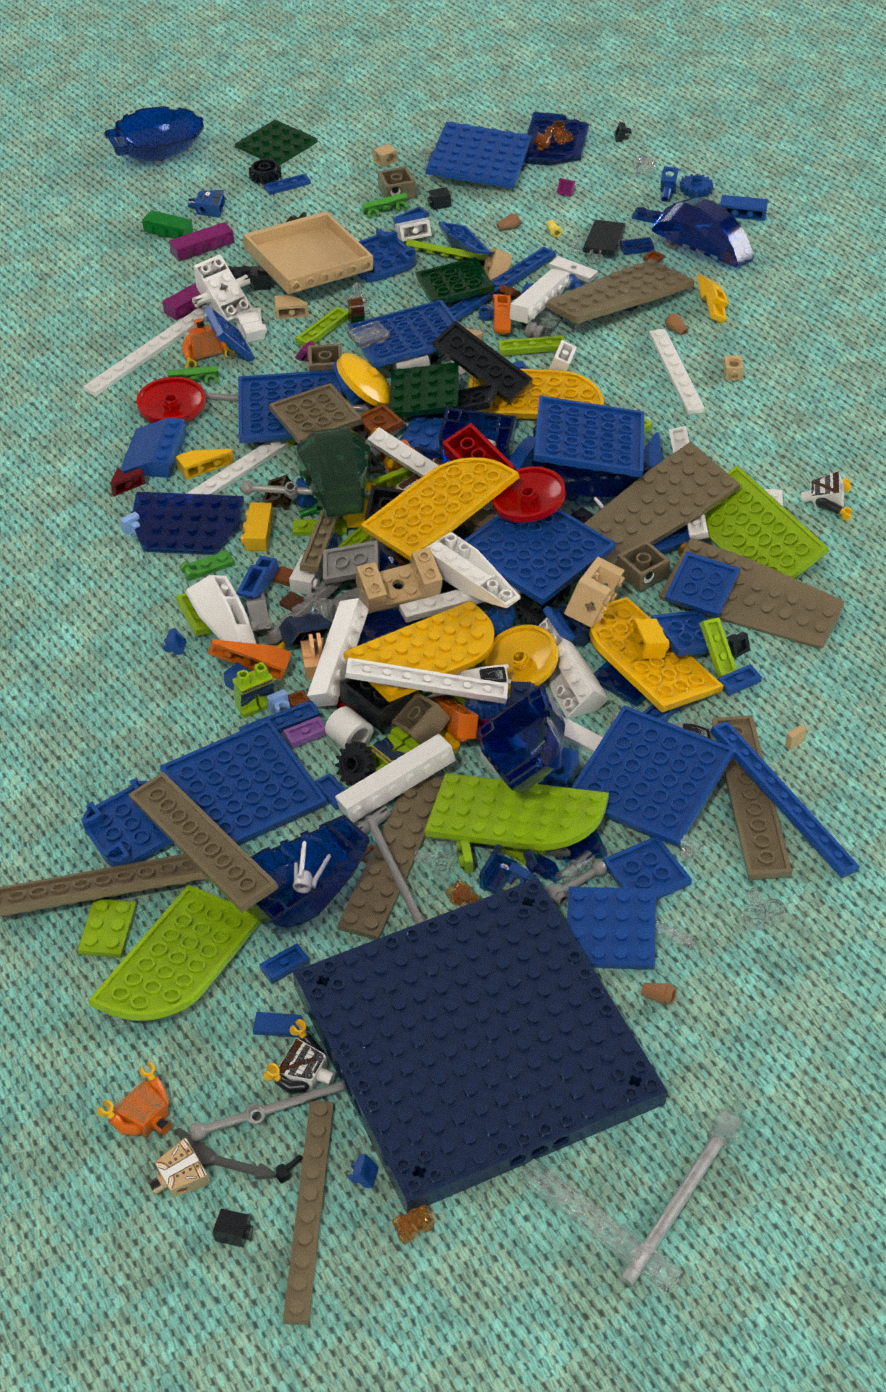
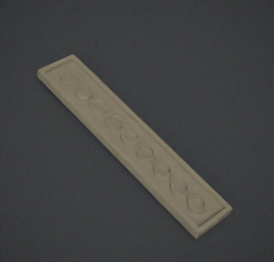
[712,715,792,880]
[128,772,278,913]
[337,775,444,940]
[0,854,208,917]

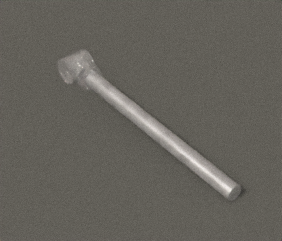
[620,1108,745,1287]

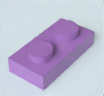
[283,716,327,749]

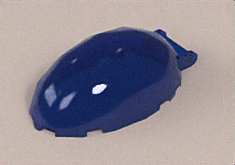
[104,106,204,161]

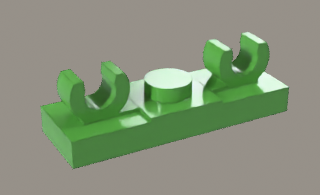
[361,192,408,219]
[167,366,219,385]

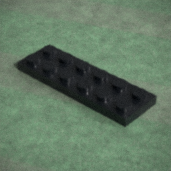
[433,321,533,404]

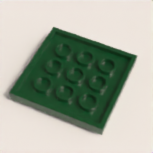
[235,120,318,166]
[416,257,494,303]
[389,362,459,418]

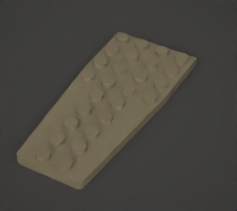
[547,259,694,323]
[584,442,740,565]
[659,538,844,649]

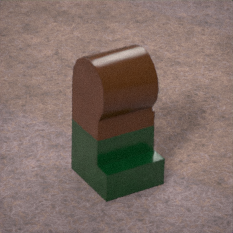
[348,297,365,324]

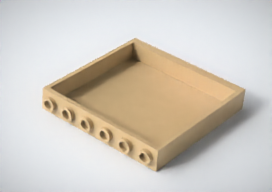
[243,211,373,294]

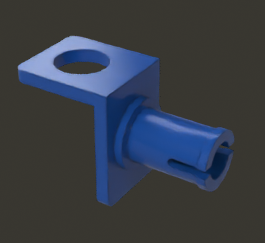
[661,166,679,202]

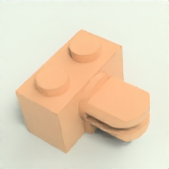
[300,633,325,680]

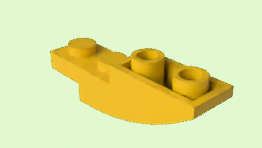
[697,274,729,323]

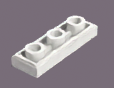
[549,256,598,283]

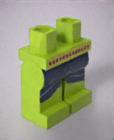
[232,662,274,719]
[369,726,420,771]

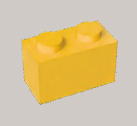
[631,619,669,659]

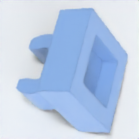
[120,512,141,536]
[266,689,290,714]

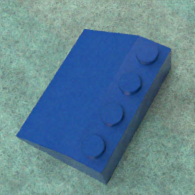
[120,418,186,478]

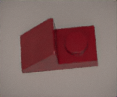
[110,467,146,496]

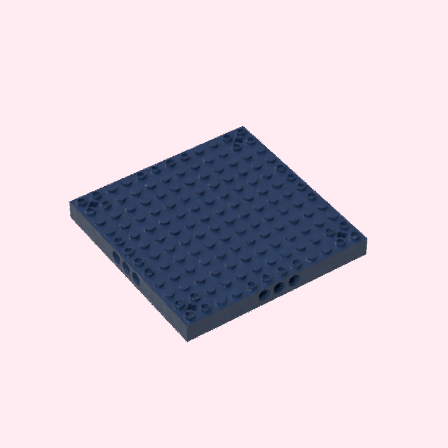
[293,878,668,1215]

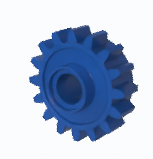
[680,174,713,198]
[485,605,516,638]
[465,693,509,719]

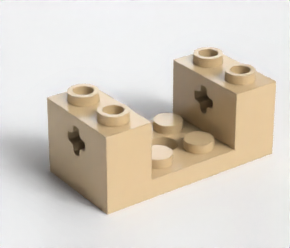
[355,547,443,614]
[564,557,625,628]

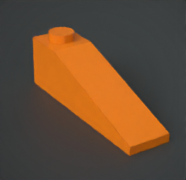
[207,639,292,680]
[430,696,479,742]

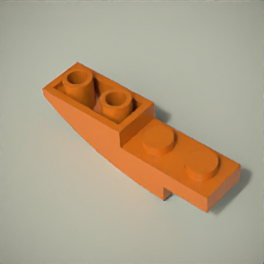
[492,294,511,334]

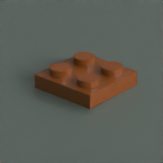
[359,404,404,436]

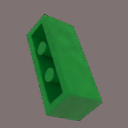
[142,210,193,239]

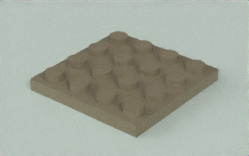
[269,383,363,446]

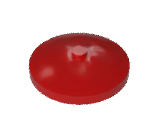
[136,377,206,423]
[492,467,566,523]

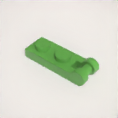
[180,550,235,581]

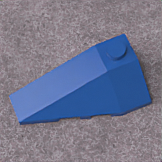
[438,221,491,255]

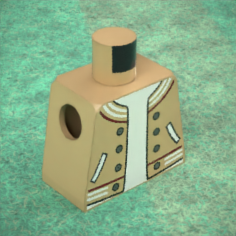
[148,1138,211,1198]

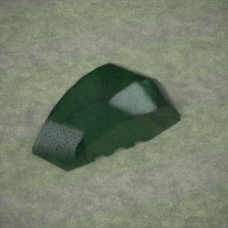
[296,426,372,517]

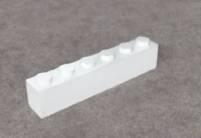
[510,268,571,324]
[307,598,369,707]
[335,734,456,824]

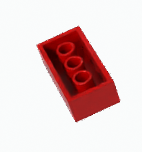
[442,423,515,470]

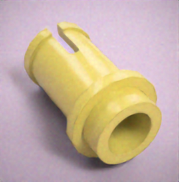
[546,220,562,237]

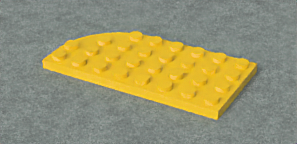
[465,369,604,419]
[361,457,519,561]
[589,597,724,713]
[343,601,494,702]

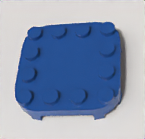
[356,228,416,283]
[81,778,173,867]

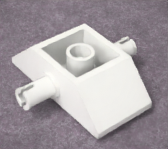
[192,254,254,321]

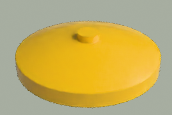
[336,353,390,407]
[482,625,559,693]

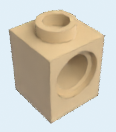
[373,144,397,167]
[723,355,744,381]

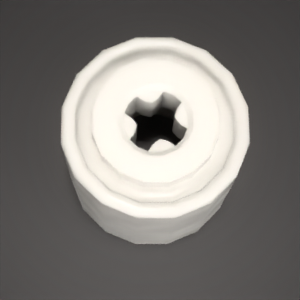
[325,706,373,749]

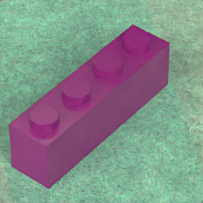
[169,222,234,261]
[162,283,206,321]

